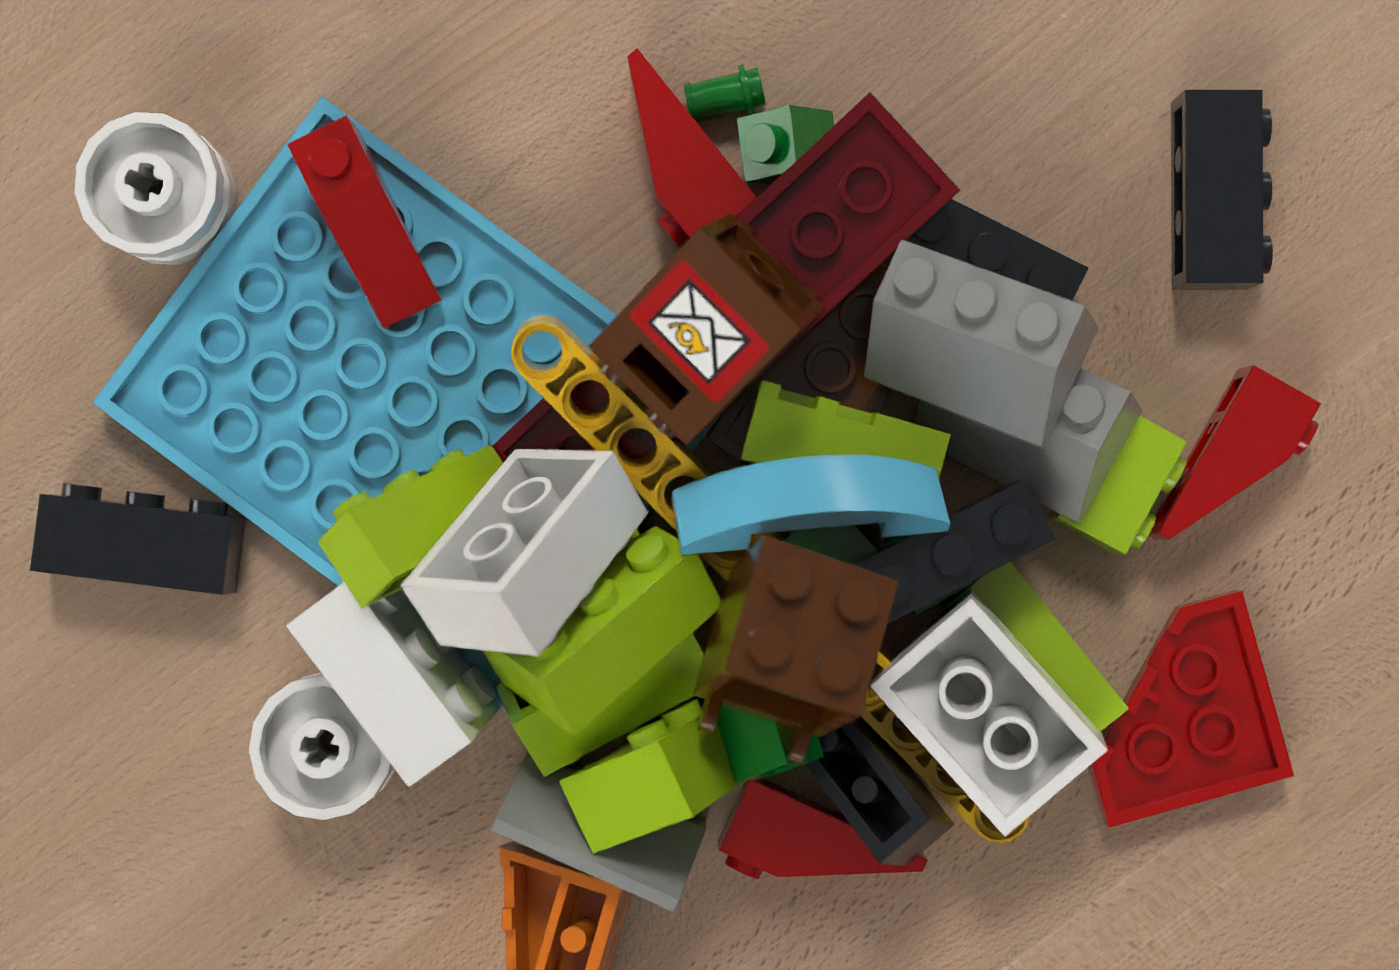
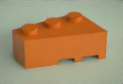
[500,841,632,970]

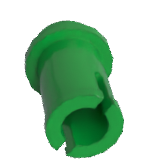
[683,64,766,123]

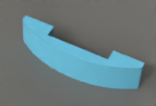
[672,455,950,555]

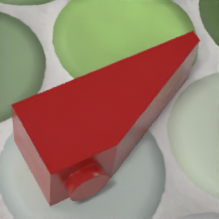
[627,48,757,249]
[287,115,443,329]
[1149,365,1321,540]
[718,778,928,879]

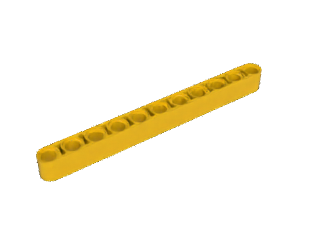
[511,315,1030,843]

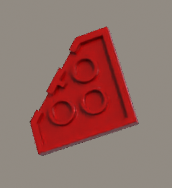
[1088,590,1294,828]

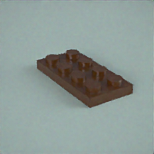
[707,255,893,466]

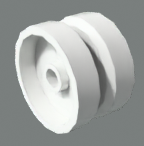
[74,112,237,265]
[249,672,396,820]

